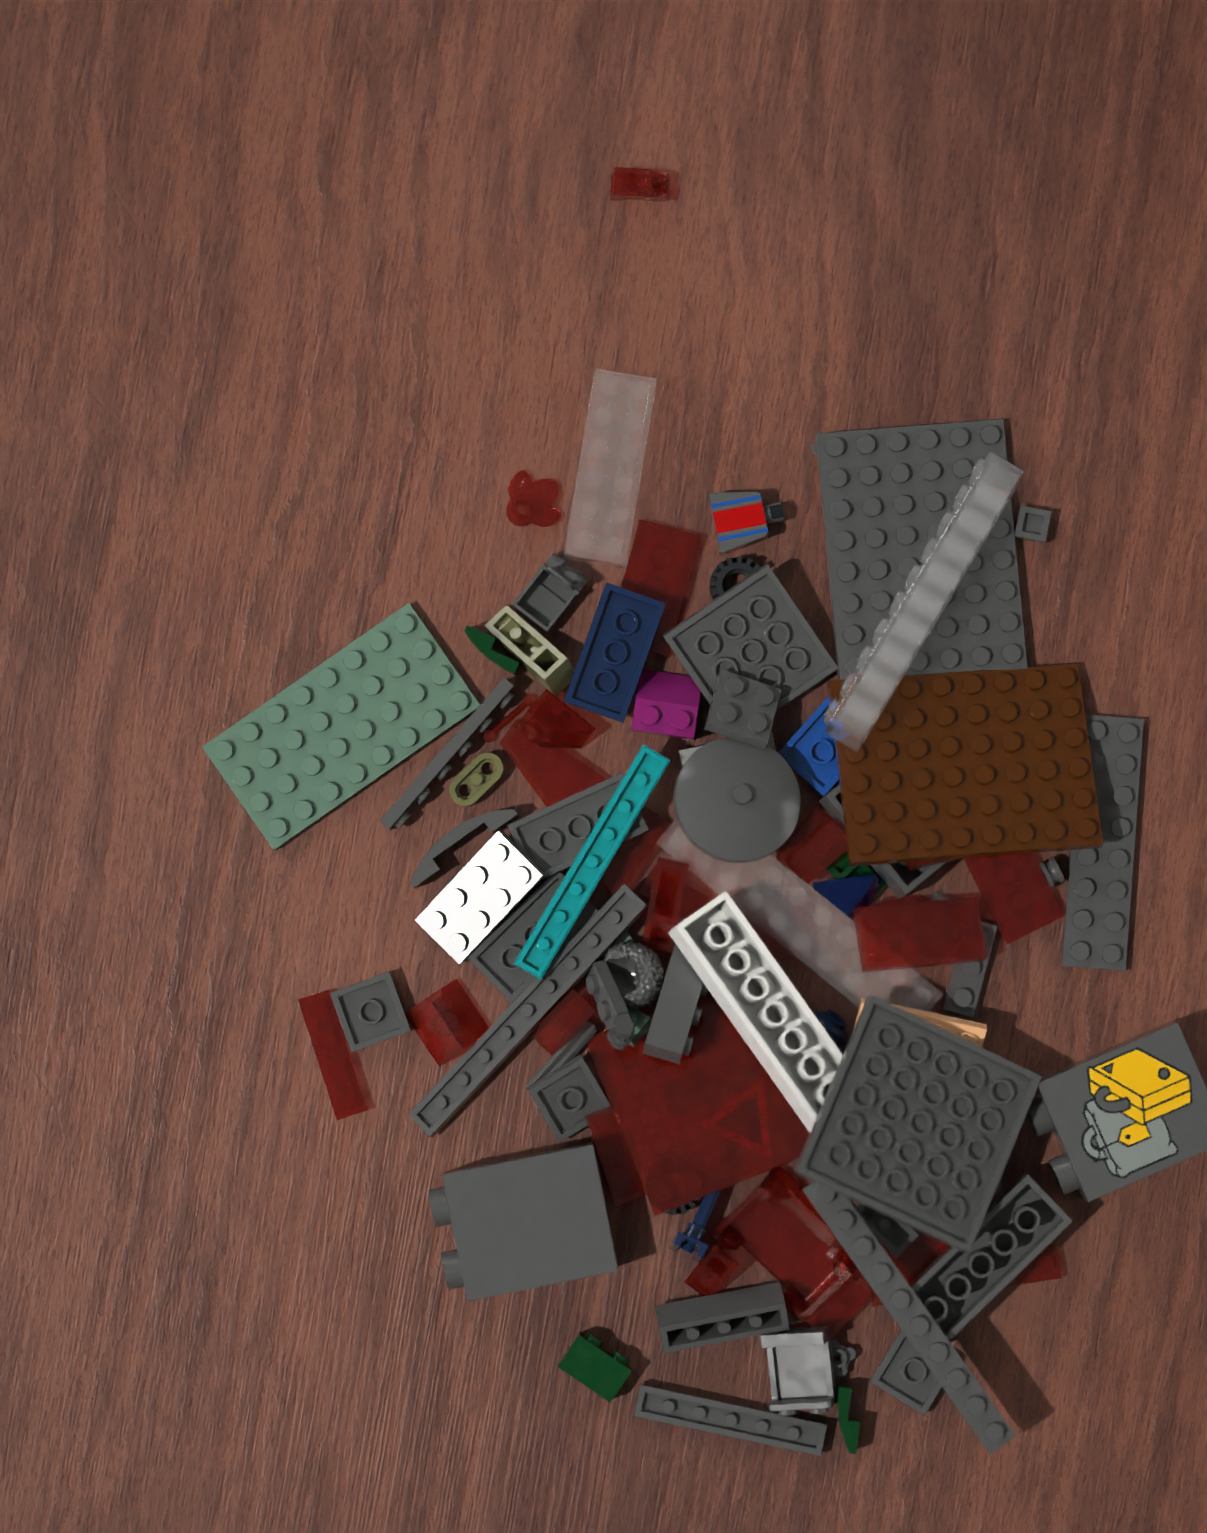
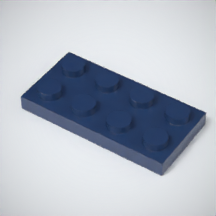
[564,582,666,723]

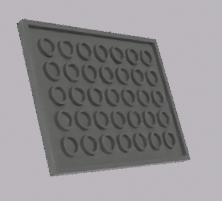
[815,419,1028,680]

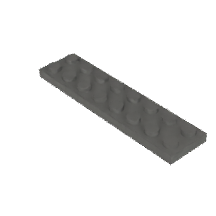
[1061,714,1144,971]

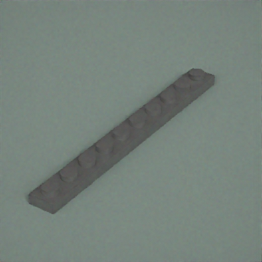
[408,884,649,1138]
[802,1182,1016,1454]

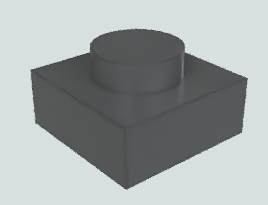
[1014,505,1052,543]

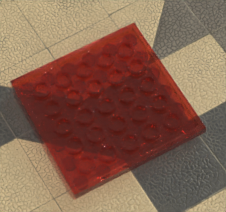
[587,990,810,1216]

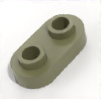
[449,752,504,806]

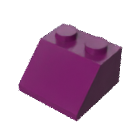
[631,669,701,740]

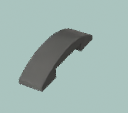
[410,809,518,888]

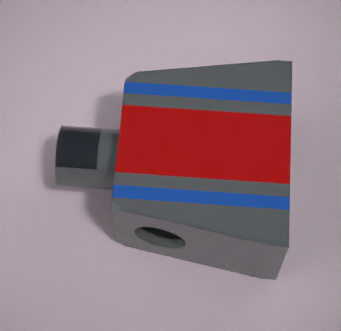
[708,492,784,555]

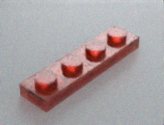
[298,990,368,1120]

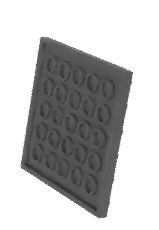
[794,995,1042,1253]

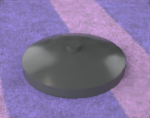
[673,737,801,864]

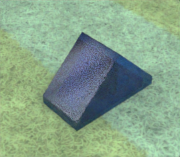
[813,874,881,921]

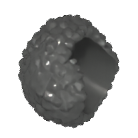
[604,942,665,1010]

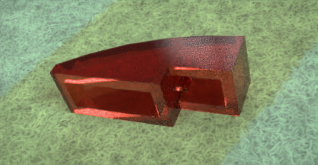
[642,857,690,953]

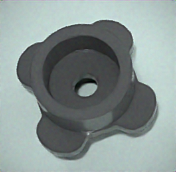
[831,1339,856,1377]

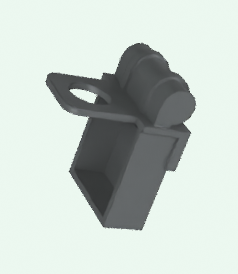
[512,553,589,633]

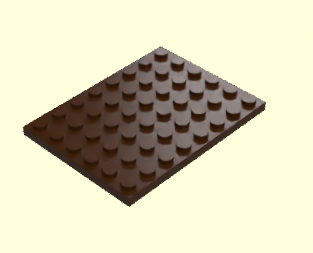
[828,664,1103,866]

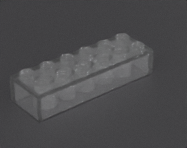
[564,368,657,569]

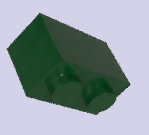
[558,1332,632,1403]

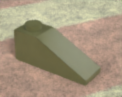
[484,605,575,697]

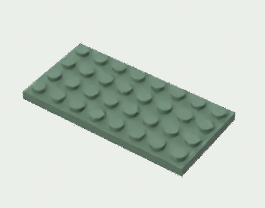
[202,603,480,851]

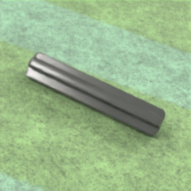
[525,1020,598,1090]

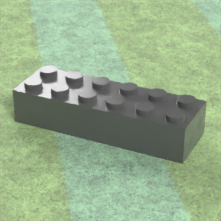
[909,1173,1072,1341]

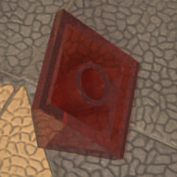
[405,979,489,1066]

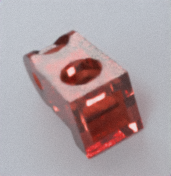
[610,167,670,202]

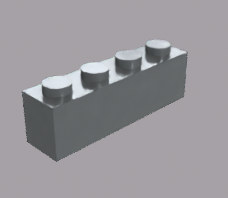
[643,943,708,1064]
[655,1282,789,1353]

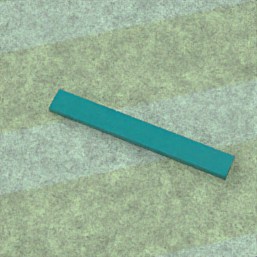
[513,744,671,980]

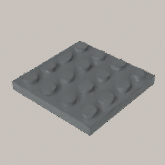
[663,564,838,711]

